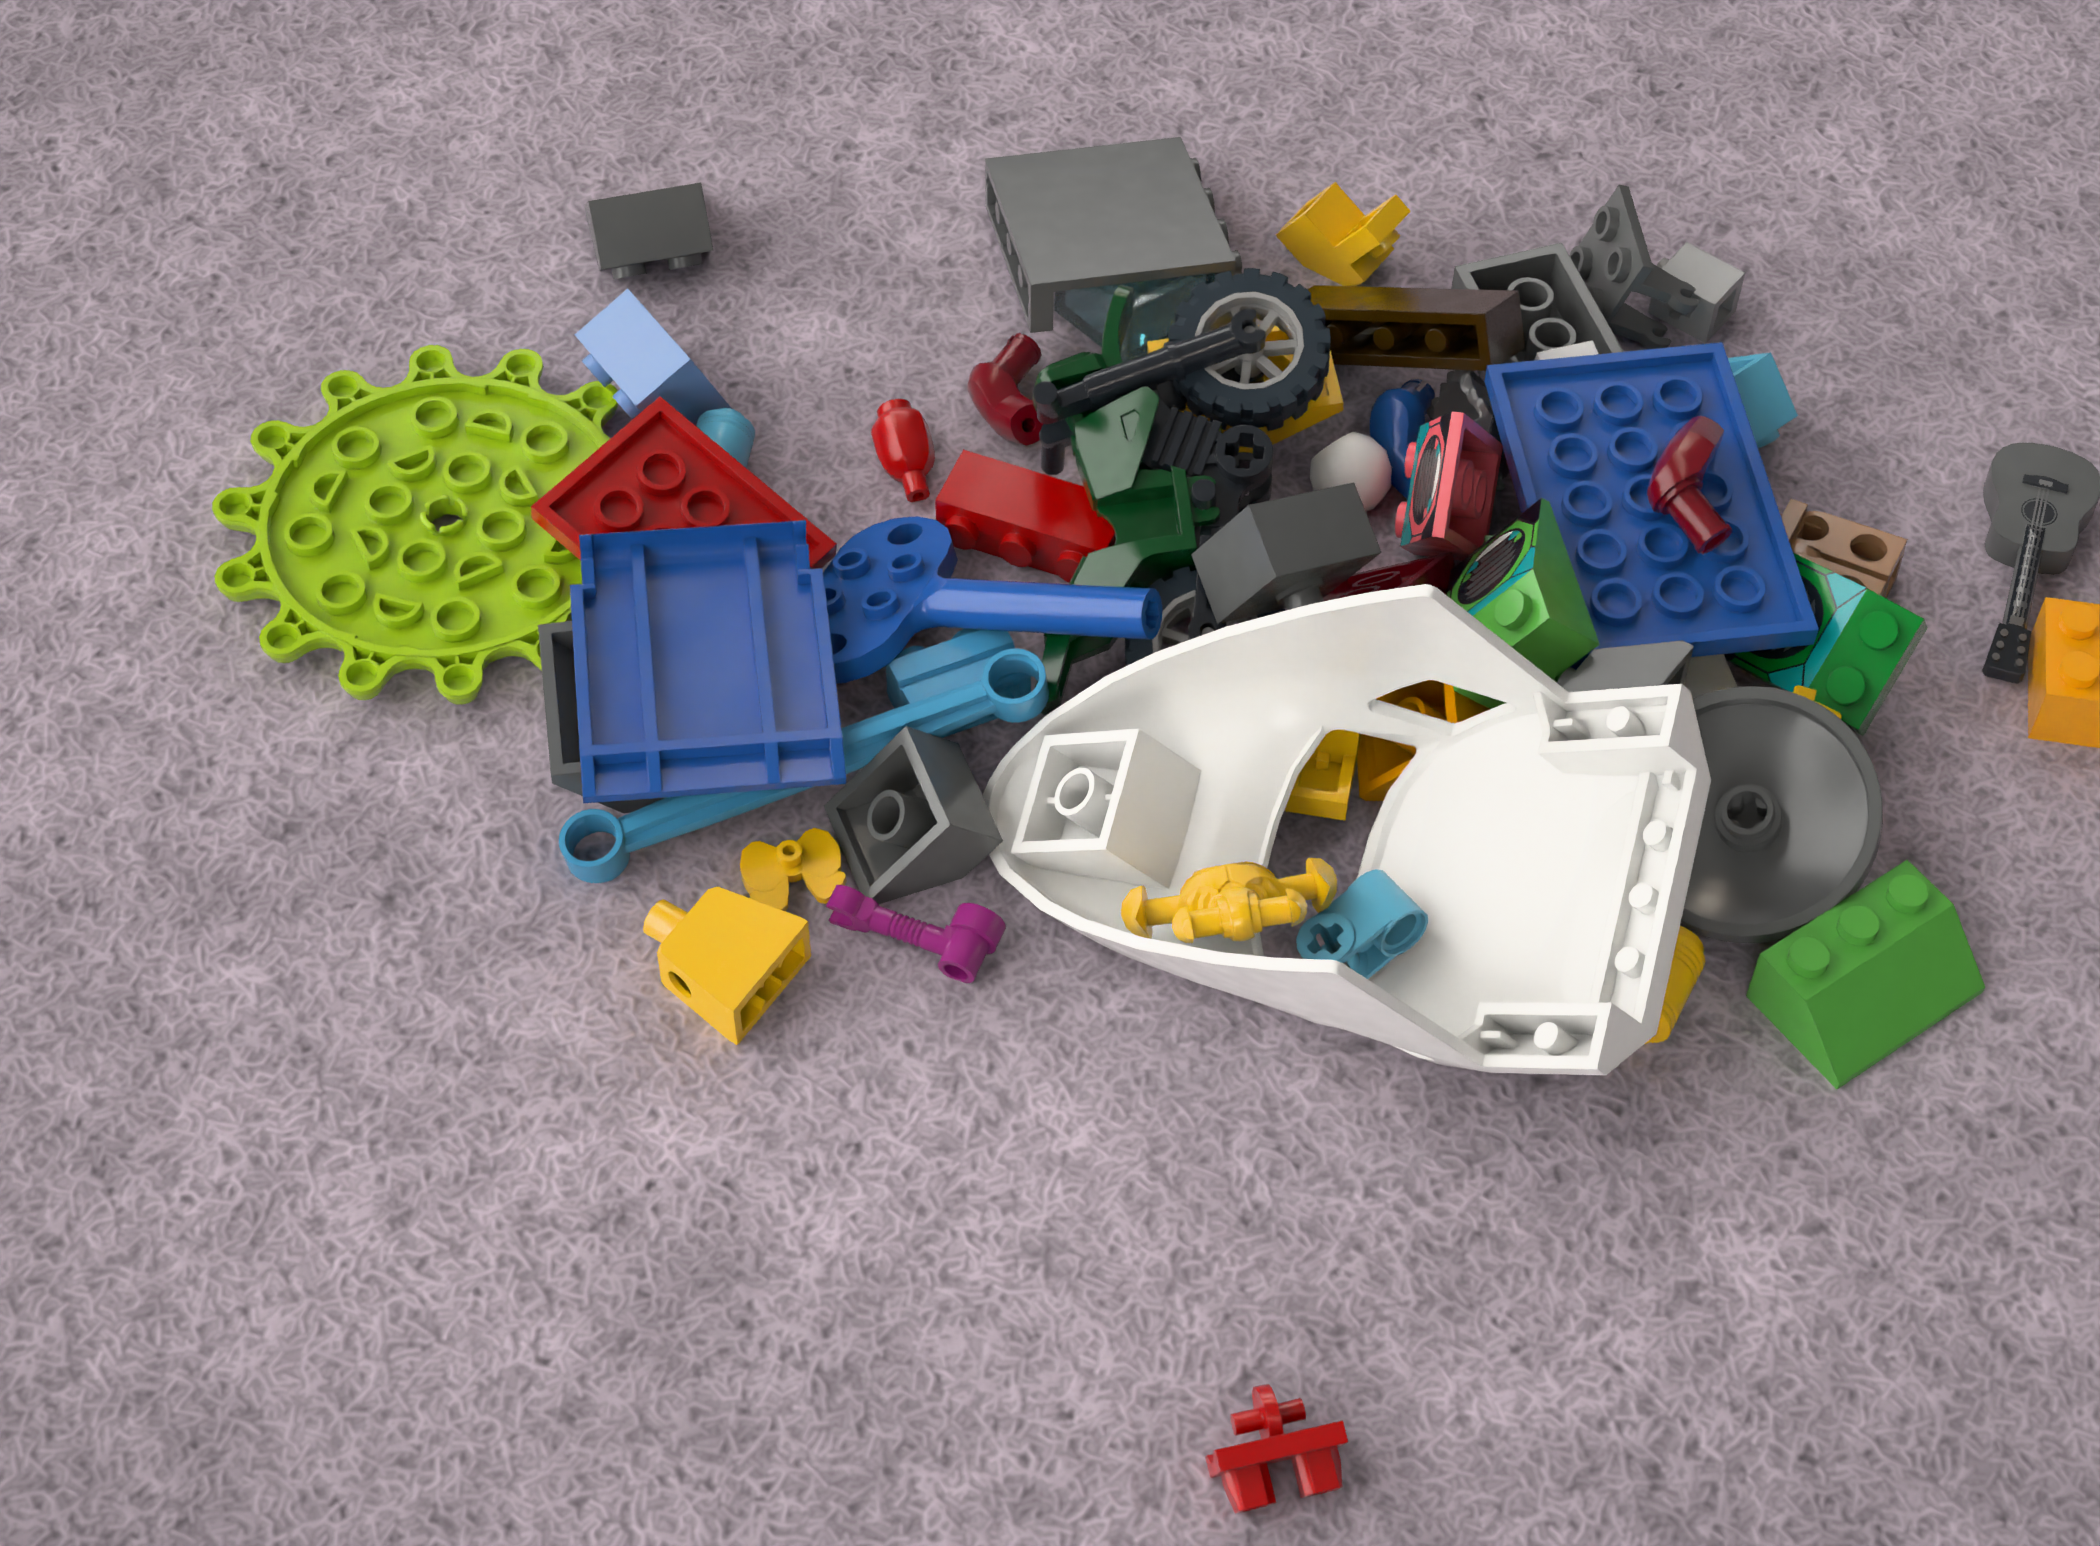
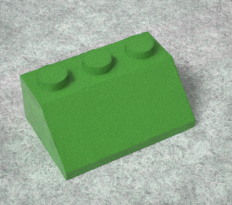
[1746,860,1985,1089]

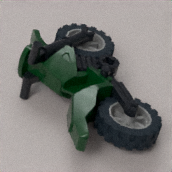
[1032,268,1331,715]

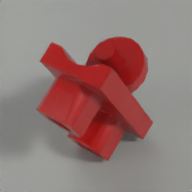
[1205,1384,1348,1514]

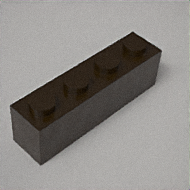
[1307,285,1525,371]

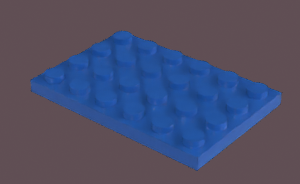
[1484,342,1819,669]

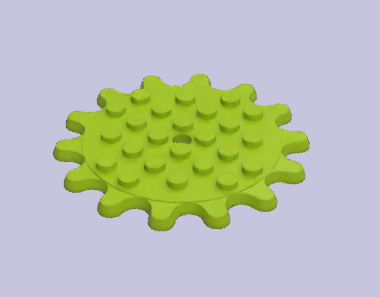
[212,345,619,705]

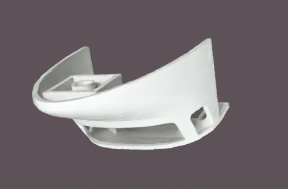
[982,584,1711,1075]

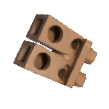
[1780,498,1908,598]

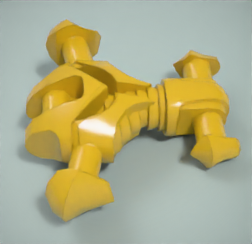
[1121,858,1338,943]

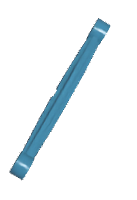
[559,648,1049,883]

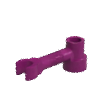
[826,885,1006,983]

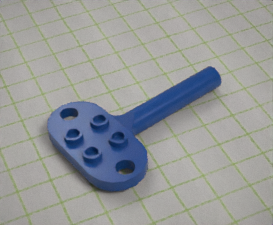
[823,516,1162,684]

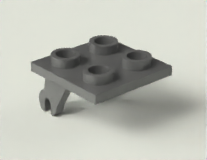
[1569,185,1700,349]

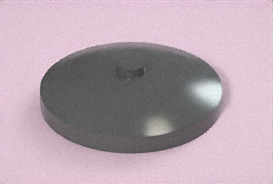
[1680,686,1883,943]

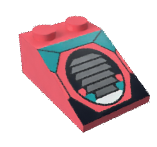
[1395,412,1503,561]

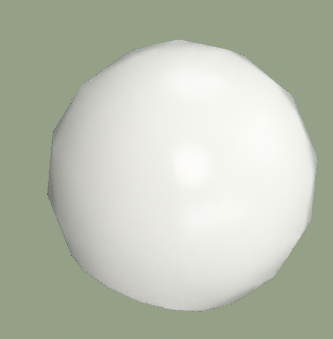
[1310,432,1392,512]

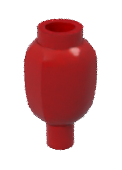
[871,399,935,502]

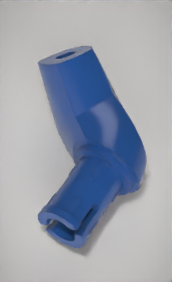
[1370,379,1435,500]

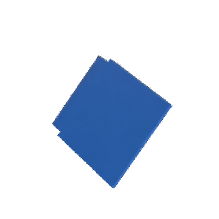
[570,520,846,804]

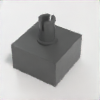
[1191,482,1382,624]

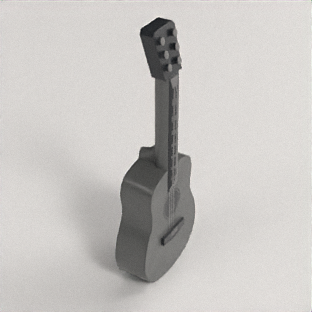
[1982,443,2100,684]

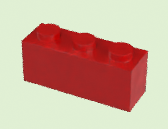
[935,449,1116,583]

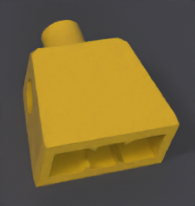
[643,887,811,1045]

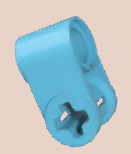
[1296,869,1428,979]

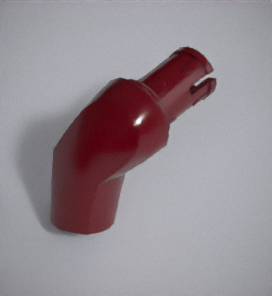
[967,333,1043,446]
[1647,416,1732,554]

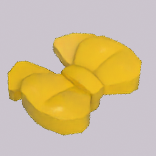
[740,827,847,911]

